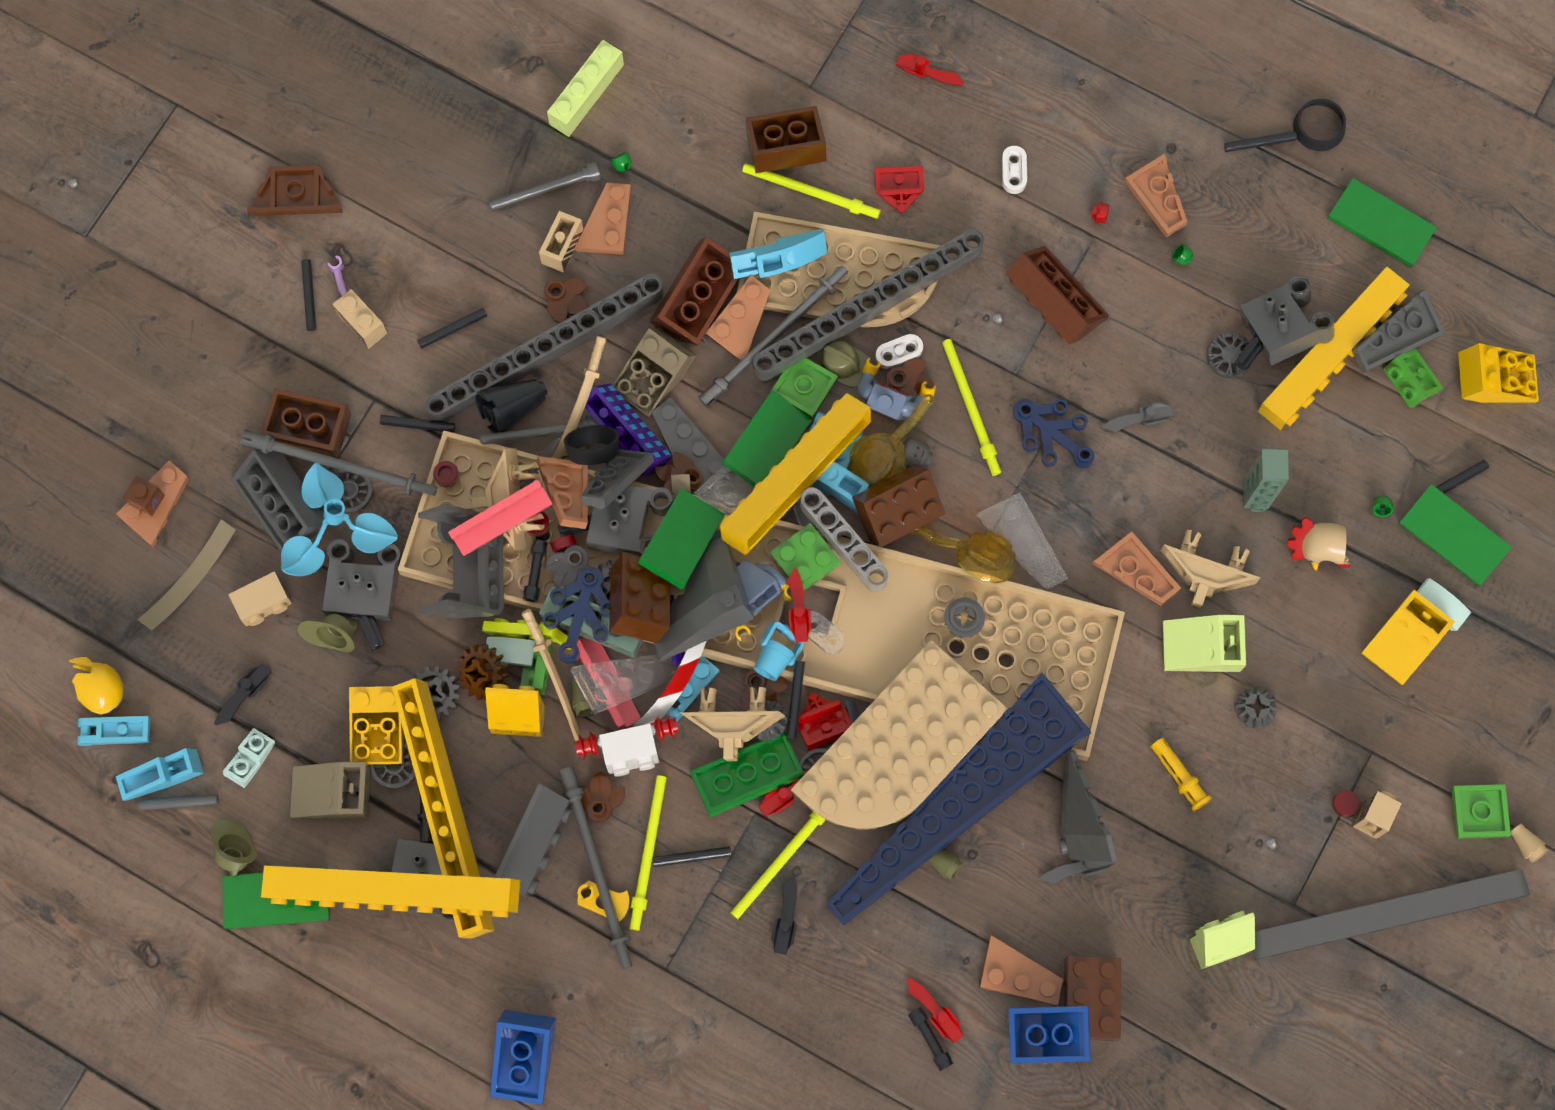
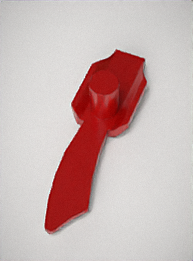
[896,53,964,86]
[787,568,812,643]
[759,766,812,817]
[907,977,964,1043]

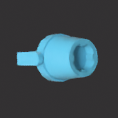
[754,622,804,681]

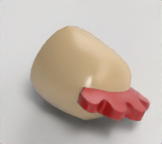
[1287,517,1350,571]

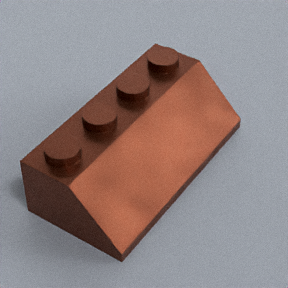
[649,237,738,346]
[1005,246,1109,344]

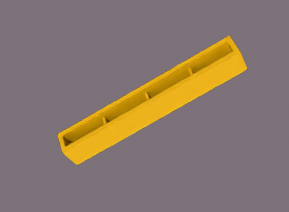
[1258,267,1410,430]
[720,393,871,555]

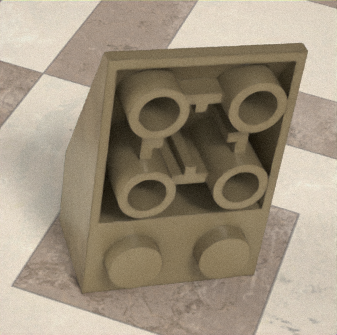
[612,327,697,417]
[290,762,371,819]

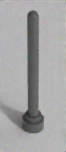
[488,161,601,210]
[479,415,599,445]

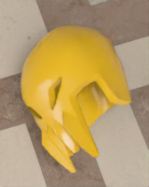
[68,657,124,715]

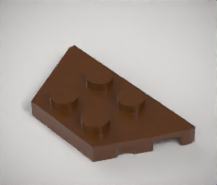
[247,165,342,216]

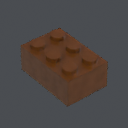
[746,106,827,174]
[260,388,351,458]
[852,464,946,547]
[609,552,670,643]
[1064,956,1121,1041]

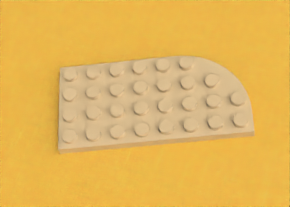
[737,212,942,327]
[791,640,1008,830]

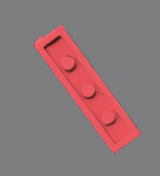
[448,480,553,556]
[577,638,641,731]

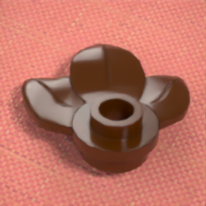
[544,278,587,323]
[886,358,935,397]
[655,452,704,495]
[741,669,789,712]
[579,771,625,823]

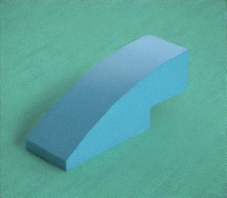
[116,748,204,801]

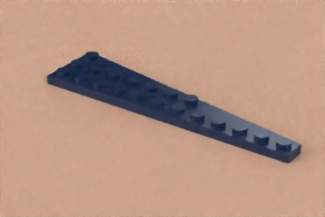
[827,673,1091,926]

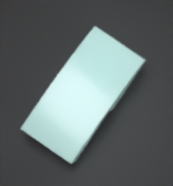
[1417,578,1471,631]
[486,637,536,668]
[223,728,275,788]

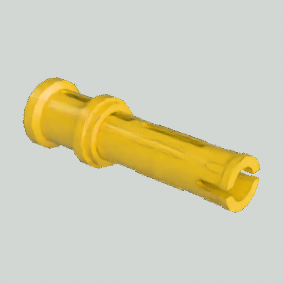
[1150,737,1212,812]

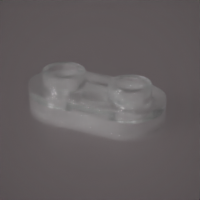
[808,611,845,654]

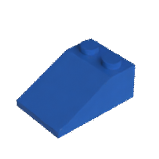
[1009,1006,1091,1064]
[490,1010,556,1105]

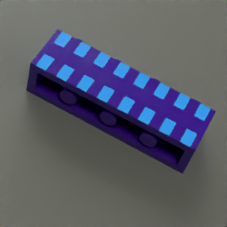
[585,383,673,477]

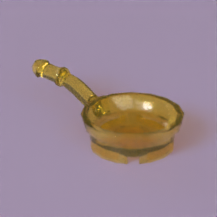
[849,394,934,489]
[912,526,1016,583]

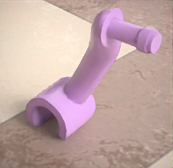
[328,256,347,296]

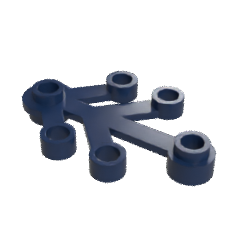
[1013,399,1094,468]
[543,567,610,664]

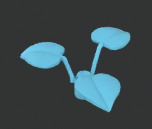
[281,463,398,576]

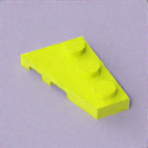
[482,618,572,650]

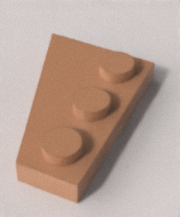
[1124,154,1187,238]
[706,275,771,361]
[116,460,189,548]

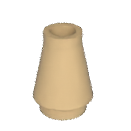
[1511,823,1548,863]

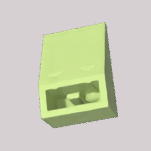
[1163,615,1246,672]
[1190,911,1255,969]

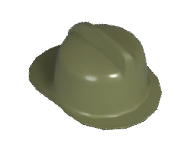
[817,340,873,387]
[297,613,357,653]
[210,819,257,876]

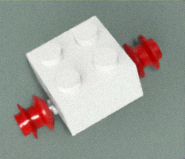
[574,714,679,777]

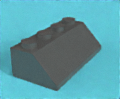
[231,449,324,552]
[494,783,573,899]

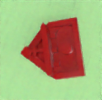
[874,166,924,214]
[798,692,853,751]

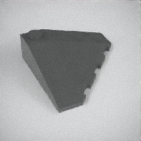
[654,537,754,661]
[1058,749,1117,862]

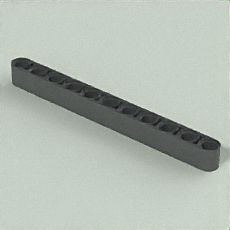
[753,229,984,381]
[425,274,663,422]
[1253,869,1530,960]

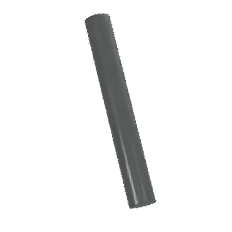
[139,794,219,811]

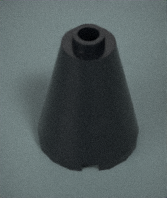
[475,379,547,433]

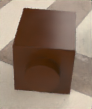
[123,475,165,516]

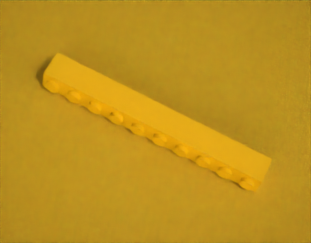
[392,678,495,939]
[261,866,520,917]

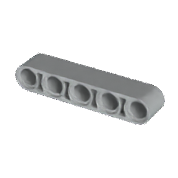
[800,488,888,592]

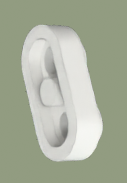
[1002,146,1027,194]
[875,334,923,370]

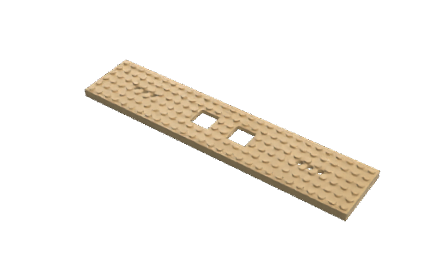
[398,431,1125,761]

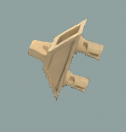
[471,448,545,550]
[1160,530,1261,609]
[679,687,785,761]

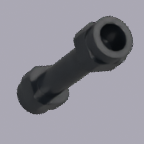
[523,540,548,603]
[908,1007,954,1071]

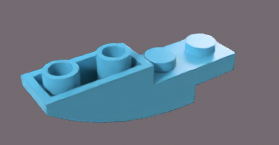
[729,229,827,279]
[812,462,869,515]

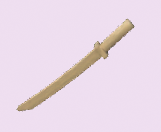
[552,336,607,459]
[522,609,581,741]

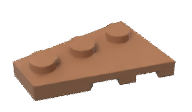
[575,183,631,255]
[536,456,588,529]
[1093,531,1181,606]
[979,935,1063,1006]

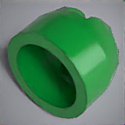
[610,152,632,172]
[1172,244,1193,265]
[1372,496,1393,517]

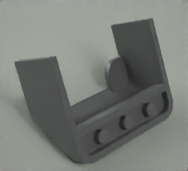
[418,504,504,618]

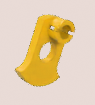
[577,880,630,922]

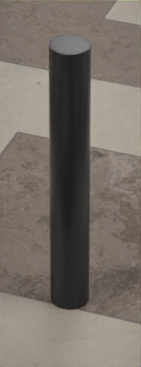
[1224,131,1297,152]
[301,259,316,331]
[417,308,487,349]
[380,415,455,433]
[1421,460,1489,496]
[786,660,805,738]
[653,846,731,867]

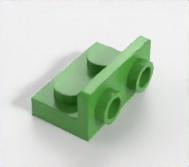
[1383,348,1444,408]
[520,638,553,695]

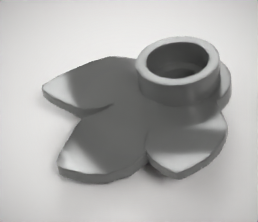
[545,545,593,588]

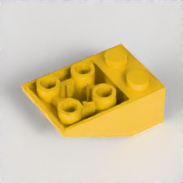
[1458,343,1539,403]
[1361,590,1455,685]
[485,684,545,737]
[349,686,404,765]

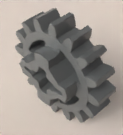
[408,666,461,722]

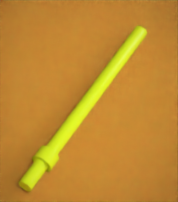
[742,163,881,219]
[942,339,1001,476]
[629,776,667,931]
[730,812,826,919]

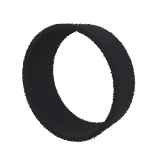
[1293,98,1346,151]
[564,426,619,465]

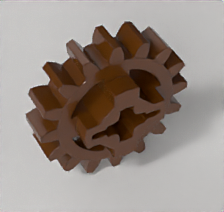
[456,644,509,700]

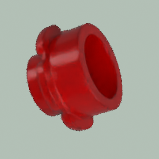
[1091,201,1110,225]

